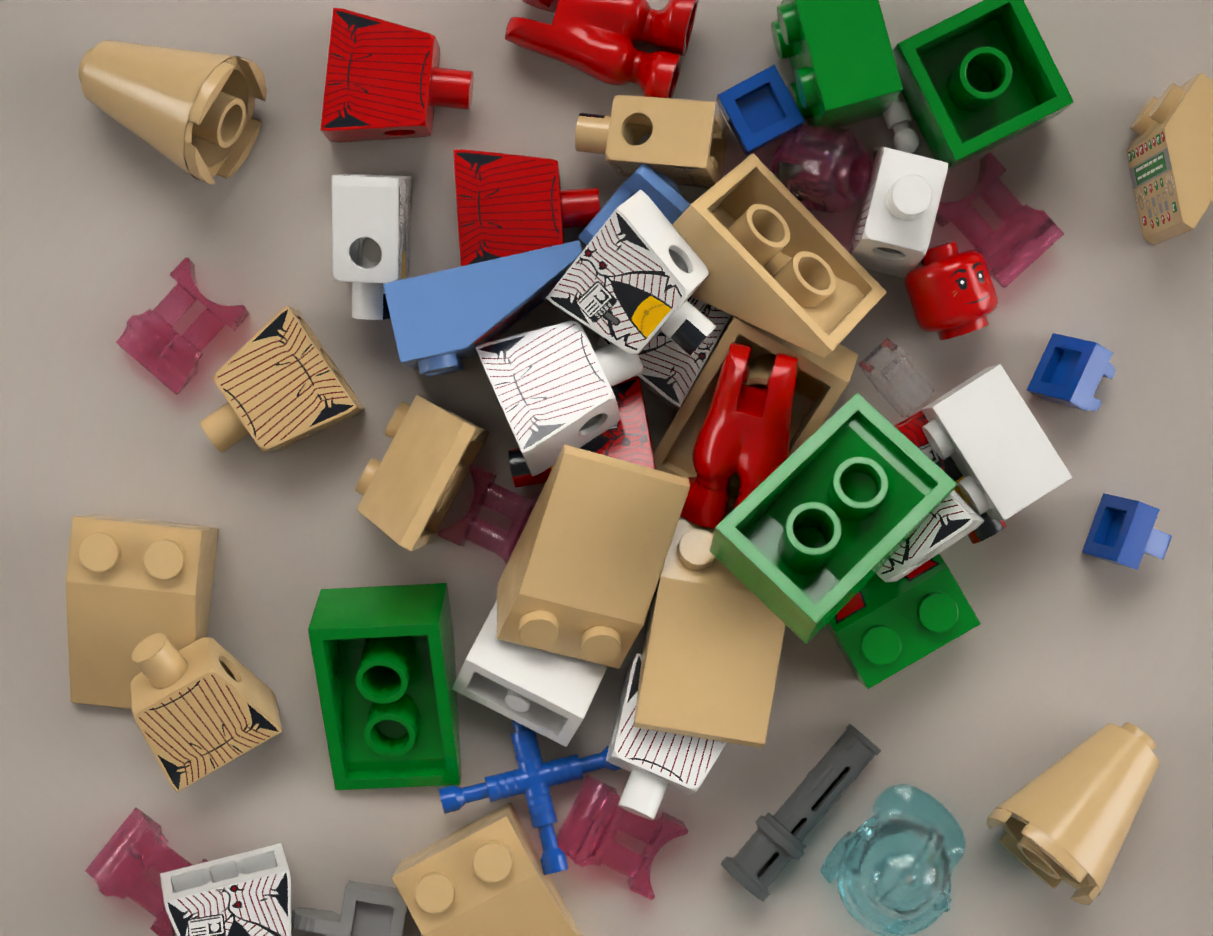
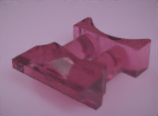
[935,153,1064,288]
[116,257,249,395]
[437,464,539,565]
[556,775,688,900]
[85,807,208,936]

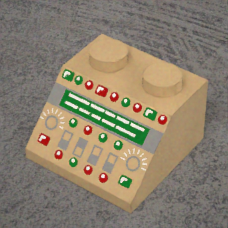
[1126,73,1213,245]

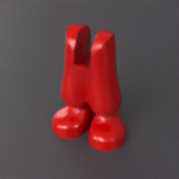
[505,0,699,99]
[680,343,798,528]

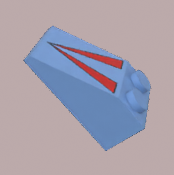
[383,240,582,378]

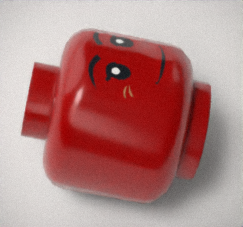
[905,241,998,340]

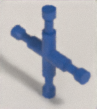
[438,720,622,875]

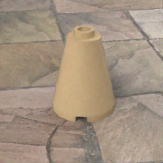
[78,40,267,184]
[986,722,1160,906]

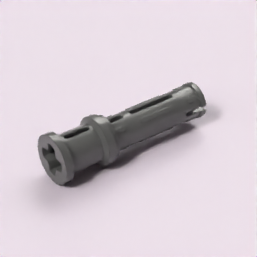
[720,723,881,902]

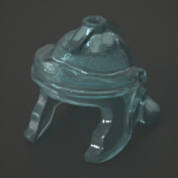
[820,784,966,936]

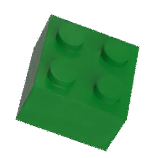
[771,0,903,135]
[893,0,1074,170]

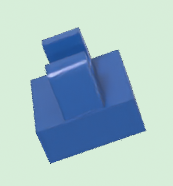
[716,64,805,156]
[1027,333,1115,411]
[1082,493,1172,570]

